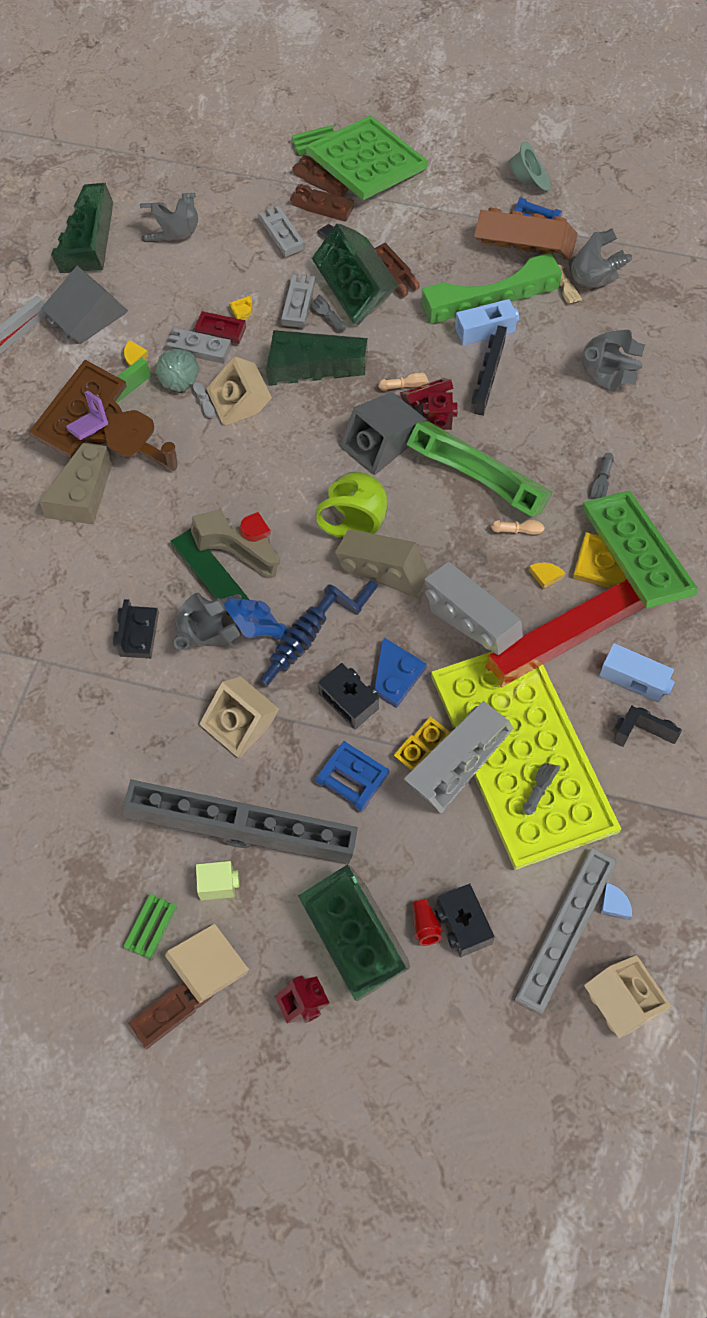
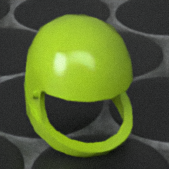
[315,472,388,538]

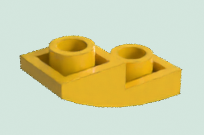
[394,716,451,771]

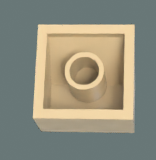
[206,356,272,425]
[200,676,279,757]
[584,955,672,1039]

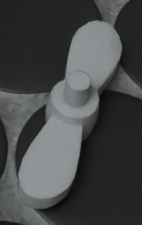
[193,382,215,418]

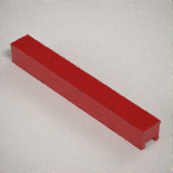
[485,579,645,688]

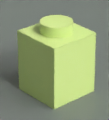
[196,861,240,901]

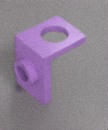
[66,391,108,440]

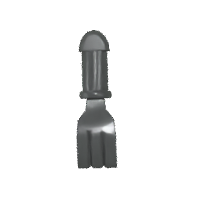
[310,294,346,332]
[590,453,614,499]
[523,763,560,815]

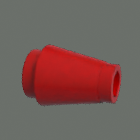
[412,899,443,946]

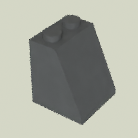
[41,266,128,344]
[340,392,427,475]

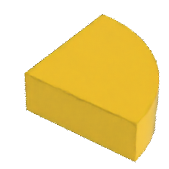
[229,296,253,320]
[124,340,149,367]
[529,563,565,589]

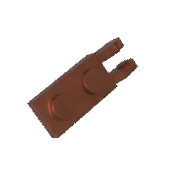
[292,155,349,197]
[290,184,354,222]
[366,242,420,297]
[128,983,214,1049]

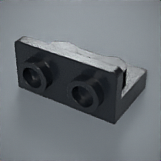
[113,599,159,659]

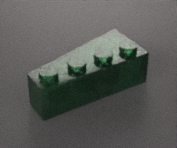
[51,183,114,273]
[266,330,368,386]

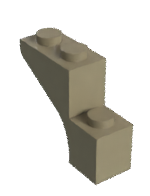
[191,509,280,578]

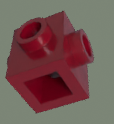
[423,391,458,430]
[274,976,330,1024]

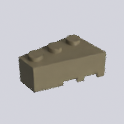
[39,443,112,525]
[335,529,429,598]

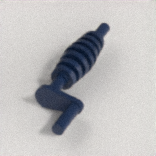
[259,580,378,687]

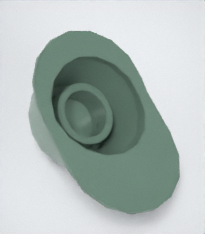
[509,142,551,191]

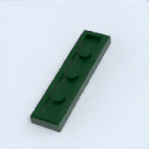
[170,528,249,616]

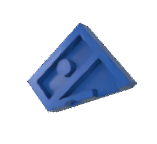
[375,638,427,708]

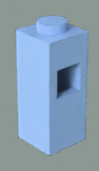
[455,299,519,345]
[599,643,675,702]

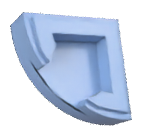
[601,883,632,920]

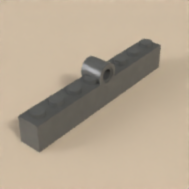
[123,779,358,864]

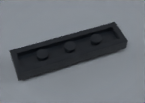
[472,325,507,416]

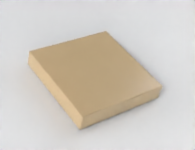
[165,924,249,1003]

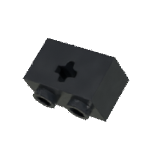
[318,663,379,730]
[434,883,495,958]

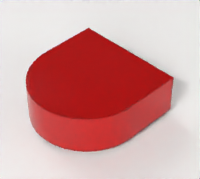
[240,512,271,541]

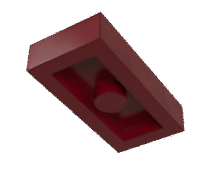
[194,311,246,344]
[400,378,454,406]

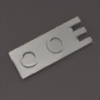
[258,205,305,257]
[281,274,316,328]
[164,328,231,364]

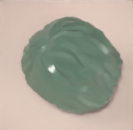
[155,349,199,392]

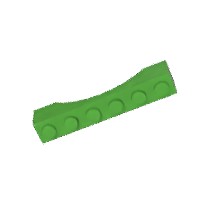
[421,253,562,324]
[407,421,553,517]

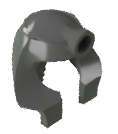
[140,193,198,242]
[568,228,632,288]
[582,330,645,392]
[174,593,242,651]

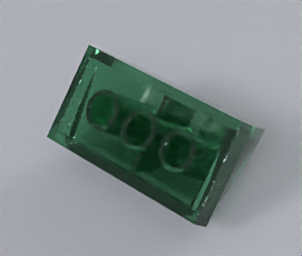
[311,223,399,325]
[298,864,410,1002]

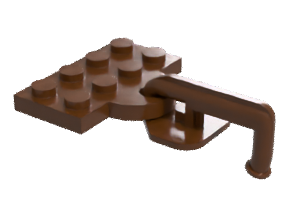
[29,360,178,471]

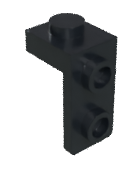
[613,705,682,747]

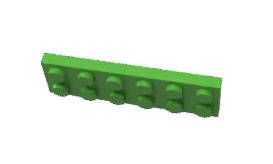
[582,490,698,609]

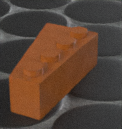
[474,207,578,260]

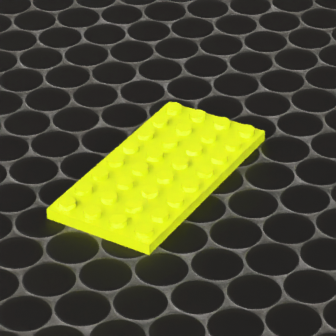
[431,652,621,870]

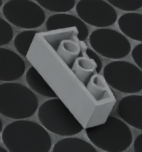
[425,562,523,655]
[404,701,513,814]

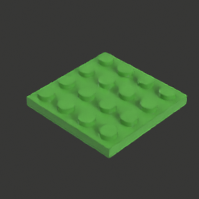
[306,115,428,200]

